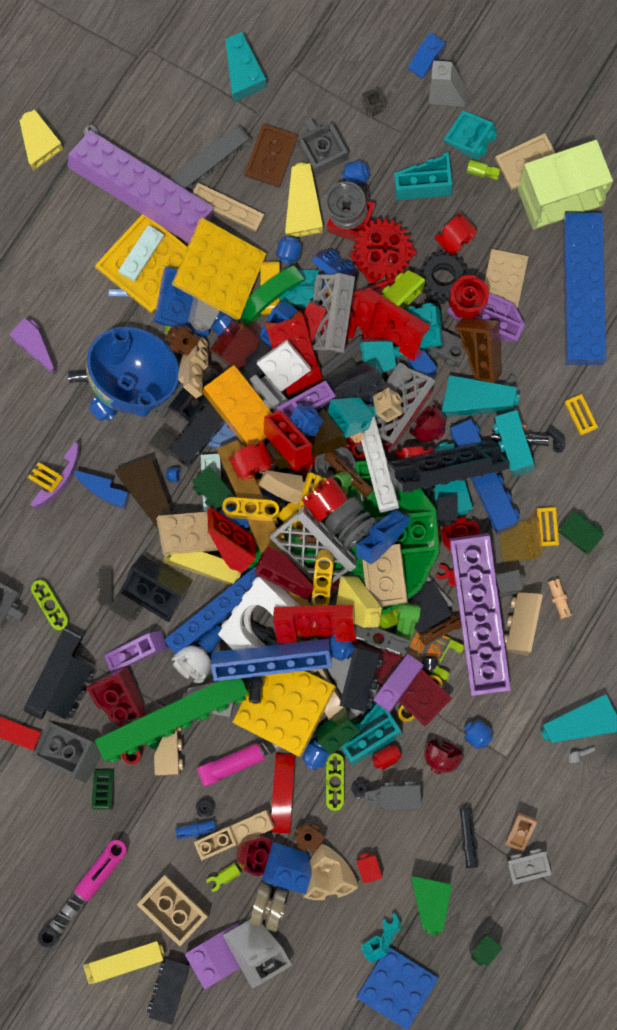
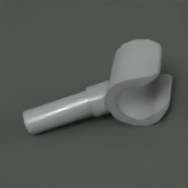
[569,747,595,763]

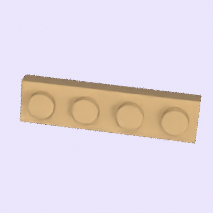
[192,183,265,232]

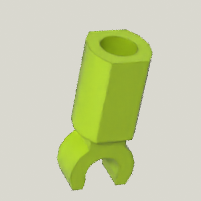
[467,160,500,180]
[206,863,241,892]

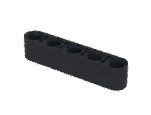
[24,626,84,720]

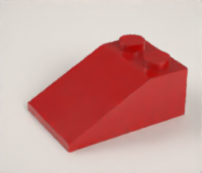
[207,507,256,573]

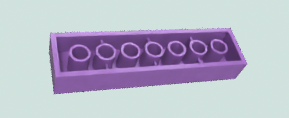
[67,130,214,243]
[449,533,510,696]

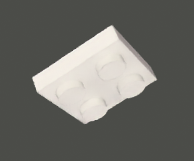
[257,340,311,392]

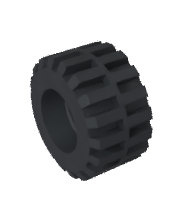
[420,252,467,304]

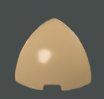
[303,844,358,900]

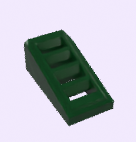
[92,770,114,810]

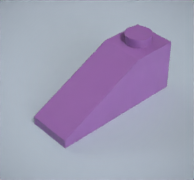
[9,318,56,375]
[275,381,336,420]
[104,631,168,672]
[373,654,424,713]

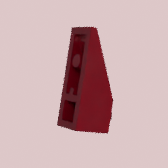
[254,546,314,599]

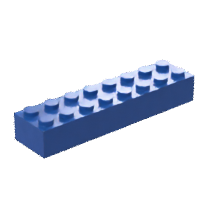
[563,213,606,365]

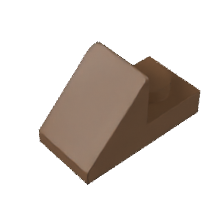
[505,813,538,852]

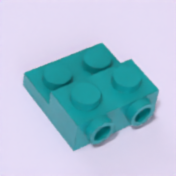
[444,110,497,160]
[280,269,319,310]
[404,303,443,350]

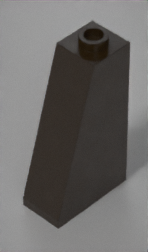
[266,409,347,469]
[115,456,172,529]

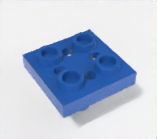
[312,249,358,287]

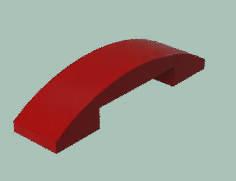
[271,754,295,834]

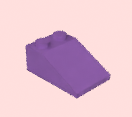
[185,922,240,990]

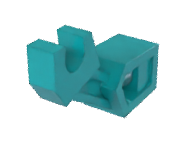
[360,913,402,963]

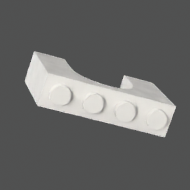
[218,576,300,650]

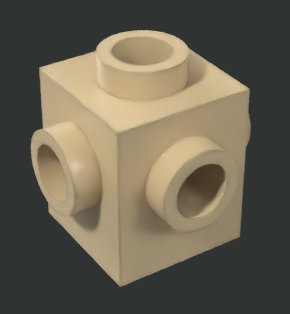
[373,387,402,423]

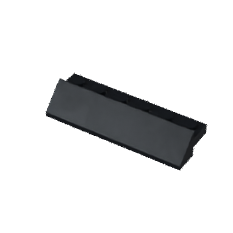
[286,358,387,413]
[387,440,510,493]

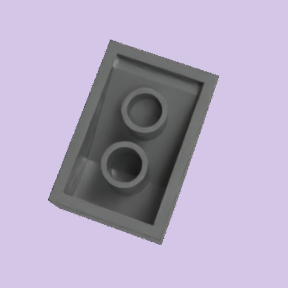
[31,722,101,783]

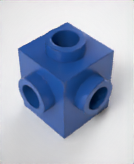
[290,406,323,437]

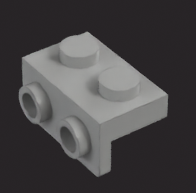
[250,375,288,413]
[507,848,552,885]

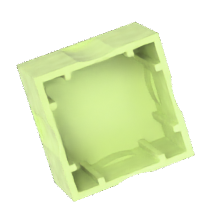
[518,140,613,230]

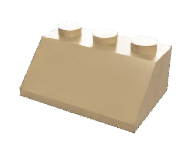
[504,592,543,656]

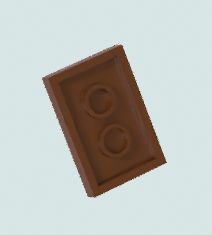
[244,124,298,188]

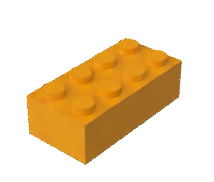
[202,365,272,447]

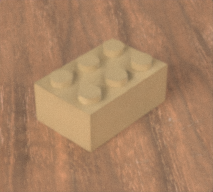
[137,875,209,946]

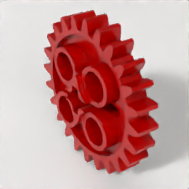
[352,218,413,280]

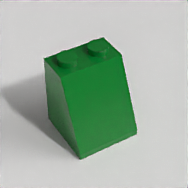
[410,876,452,936]

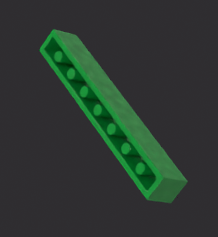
[95,678,249,764]

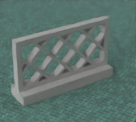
[311,273,355,353]
[371,362,435,444]
[269,505,358,584]

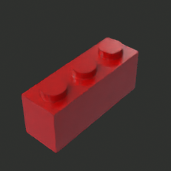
[263,410,312,469]

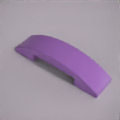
[30,442,80,510]

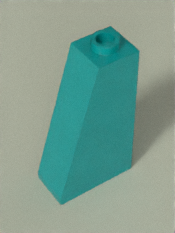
[442,375,520,417]
[434,442,473,516]
[540,695,617,744]

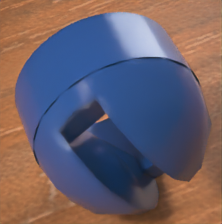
[166,467,180,483]

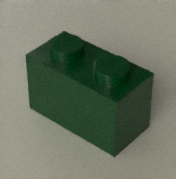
[192,466,234,512]
[558,511,604,556]
[316,707,361,754]
[469,933,502,967]

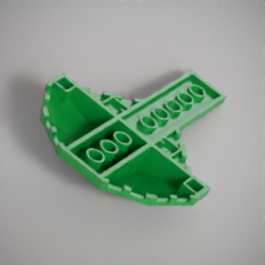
[246,461,440,615]

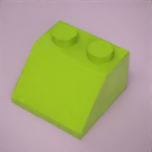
[381,270,425,309]

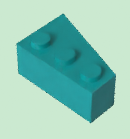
[225,32,266,103]
[394,152,452,201]
[493,410,536,478]
[341,704,402,766]

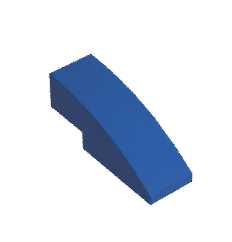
[74,470,130,510]
[356,510,410,565]

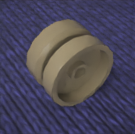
[250,882,288,932]

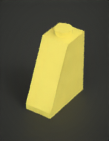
[20,109,63,171]
[336,576,382,627]

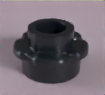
[420,656,440,670]
[351,779,371,799]
[195,798,215,818]

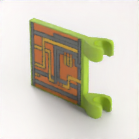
[406,628,464,680]

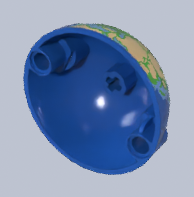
[86,327,179,417]

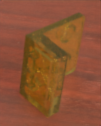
[499,517,543,562]

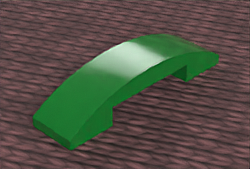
[240,265,305,328]

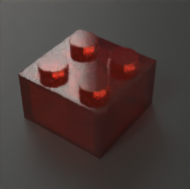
[209,320,260,369]

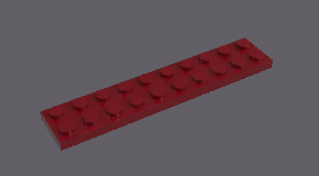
[302,564,452,727]

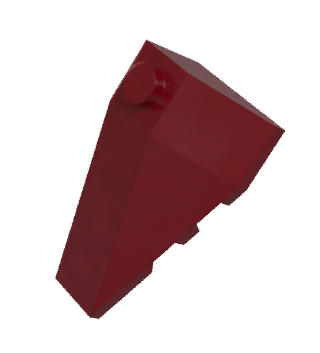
[86,666,146,749]

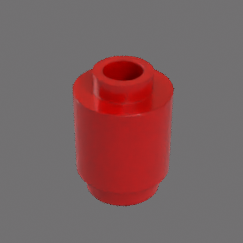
[371,744,402,771]

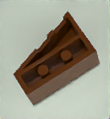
[455,319,502,383]

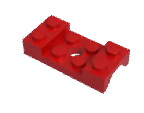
[353,288,430,361]
[264,311,323,396]
[273,605,357,644]

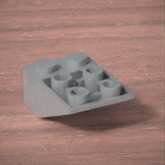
[223,920,292,988]

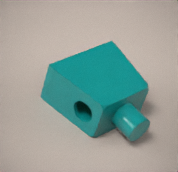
[359,339,405,373]
[327,398,377,438]

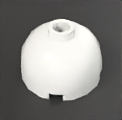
[172,646,211,683]

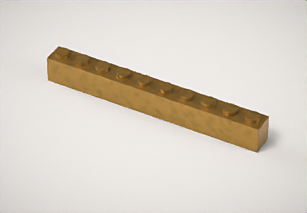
[217,440,313,606]

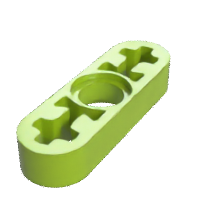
[31,580,69,631]
[326,753,344,811]

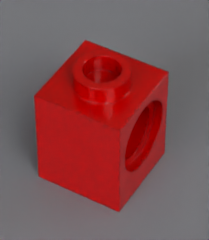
[356,853,382,884]

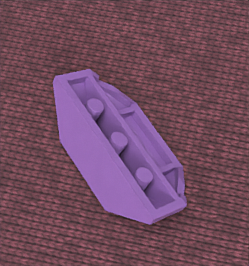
[447,293,525,342]

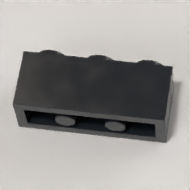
[168,365,221,423]
[147,958,190,1025]

